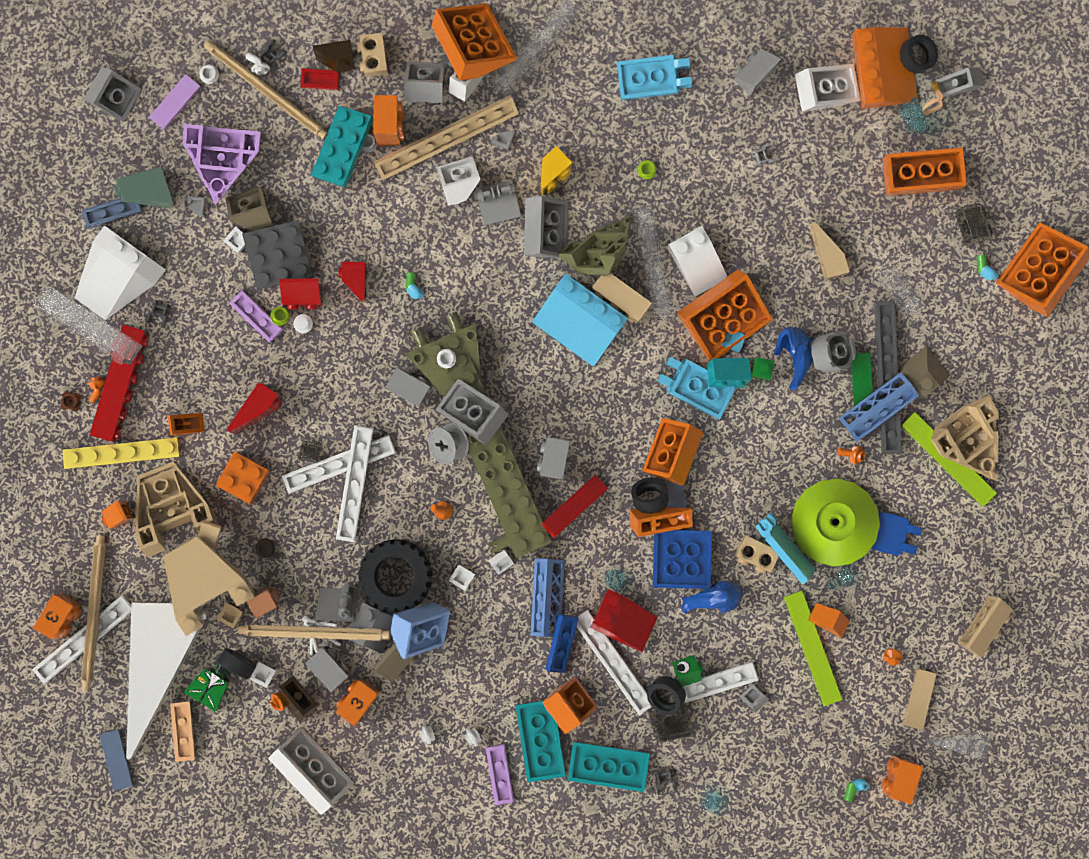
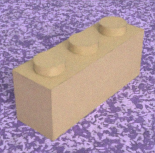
[591,274,652,323]

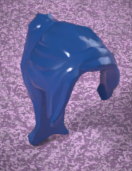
[774,326,814,390]
[681,581,743,614]

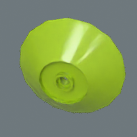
[791,478,880,567]

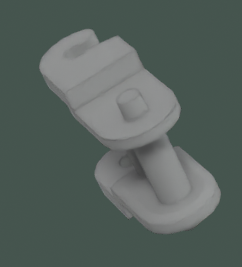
[752,142,780,166]

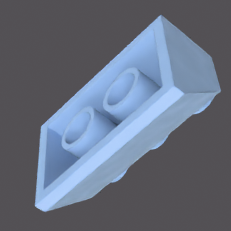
[391,602,450,659]

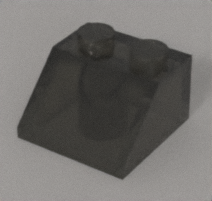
[955,203,993,248]

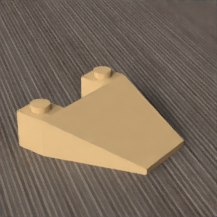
[135,462,218,557]
[163,536,255,636]

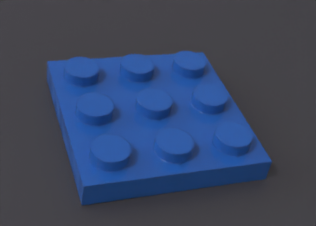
[652,530,712,589]

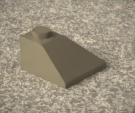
[225,186,273,230]
[898,346,950,399]

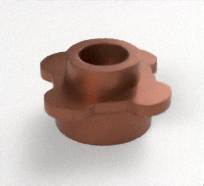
[60,391,81,412]

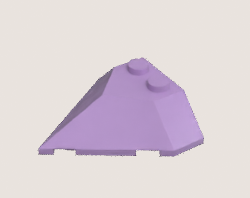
[182,124,261,205]

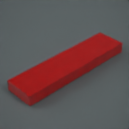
[541,474,608,538]

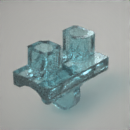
[899,97,928,134]

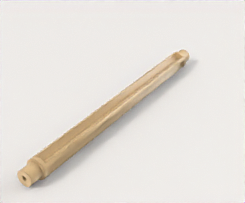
[204,40,328,139]
[81,535,106,691]
[238,625,391,641]

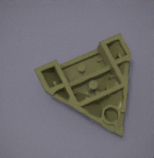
[558,214,632,276]

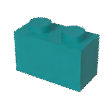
[706,358,752,389]

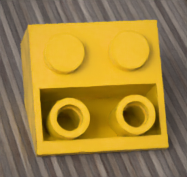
[541,146,572,195]

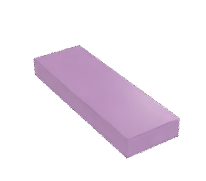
[149,74,201,130]
[229,290,283,343]
[486,744,514,805]

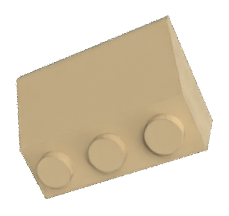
[958,596,1013,658]

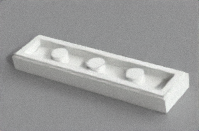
[684,661,759,703]

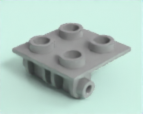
[475,180,521,226]
[315,582,358,622]

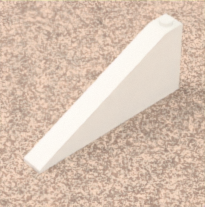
[126,602,208,759]

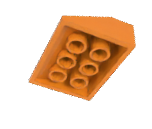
[432,3,517,81]
[852,27,918,109]
[996,222,1089,318]
[677,269,773,361]

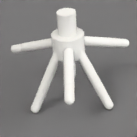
[302,615,341,656]

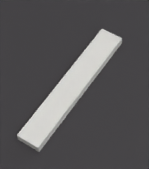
[336,425,374,542]
[282,435,396,494]
[32,595,132,684]
[577,610,651,716]

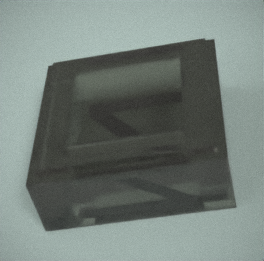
[298,440,321,463]

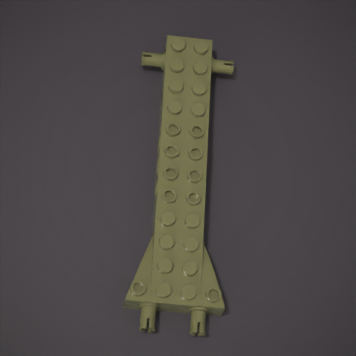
[406,312,552,558]

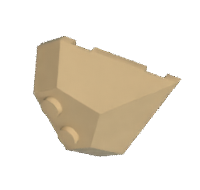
[931,396,999,481]

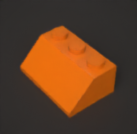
[642,418,704,486]

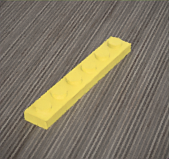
[62,438,180,469]

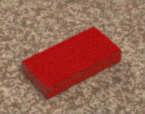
[300,68,340,90]

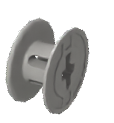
[428,423,469,464]

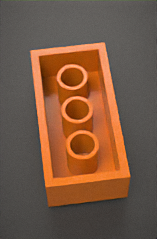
[882,148,967,196]

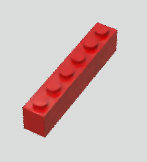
[89,324,149,442]

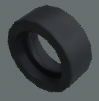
[900,35,938,73]
[631,477,669,514]
[217,648,256,679]
[647,676,686,715]

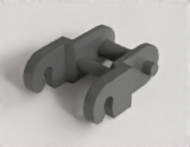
[259,39,287,67]
[146,300,170,328]
[654,768,677,796]

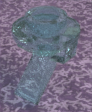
[827,568,854,590]

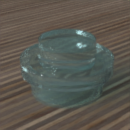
[605,570,624,589]

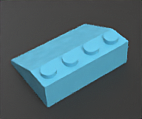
[532,274,628,367]

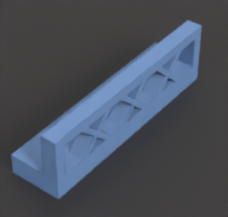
[839,372,919,442]
[531,558,565,637]

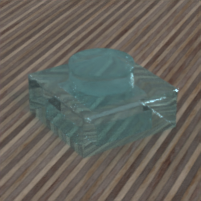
[699,790,724,815]

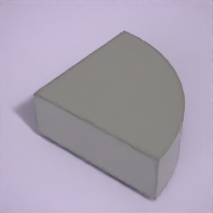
[491,131,515,150]
[187,195,207,217]

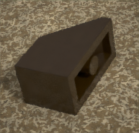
[313,40,356,72]
[278,675,318,724]

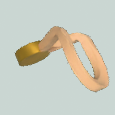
[921,81,943,115]

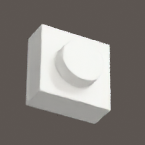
[223,226,245,254]
[489,550,514,575]
[449,565,475,591]
[249,661,276,688]

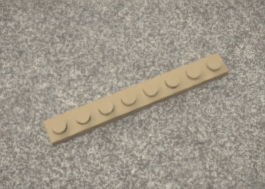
[374,95,519,180]

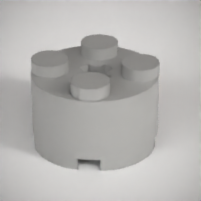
[811,331,856,373]

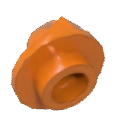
[87,376,106,403]
[837,446,865,465]
[430,501,453,520]
[884,648,903,666]
[270,692,287,711]

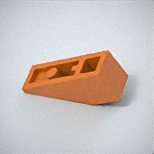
[630,507,693,537]

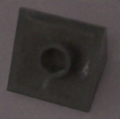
[649,703,695,744]

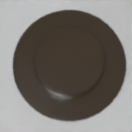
[256,538,275,558]

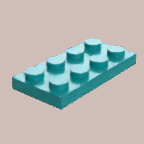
[311,106,374,188]
[515,700,566,783]
[567,741,650,792]

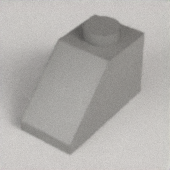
[937,67,985,98]

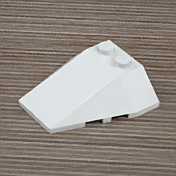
[75,226,166,320]

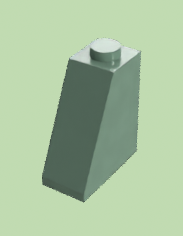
[114,167,173,208]

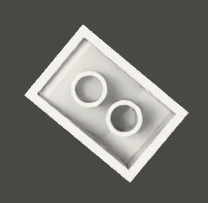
[795,64,861,111]
[667,226,727,297]

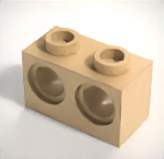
[357,33,388,77]
[734,535,779,574]

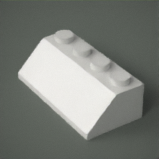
[268,727,354,815]

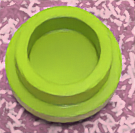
[637,160,657,180]
[270,307,290,326]

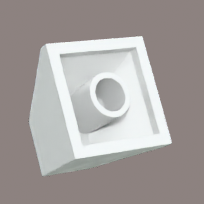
[436,156,480,206]

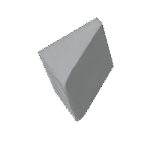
[740,683,769,713]

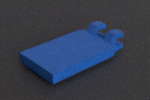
[871,511,922,556]

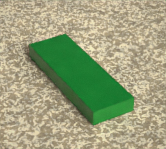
[851,353,873,411]

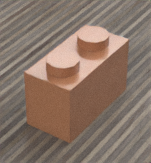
[247,584,281,618]

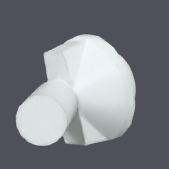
[246,52,270,76]

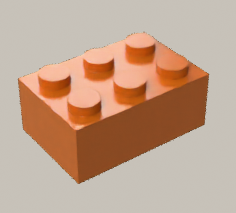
[373,95,405,146]

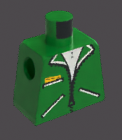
[184,663,230,712]

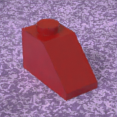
[338,261,367,302]

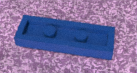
[545,614,579,673]

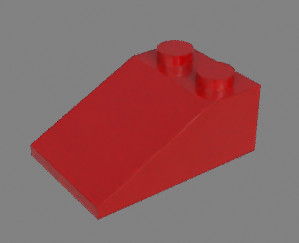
[226,382,283,434]
[590,589,658,652]

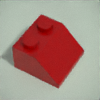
[279,278,323,310]

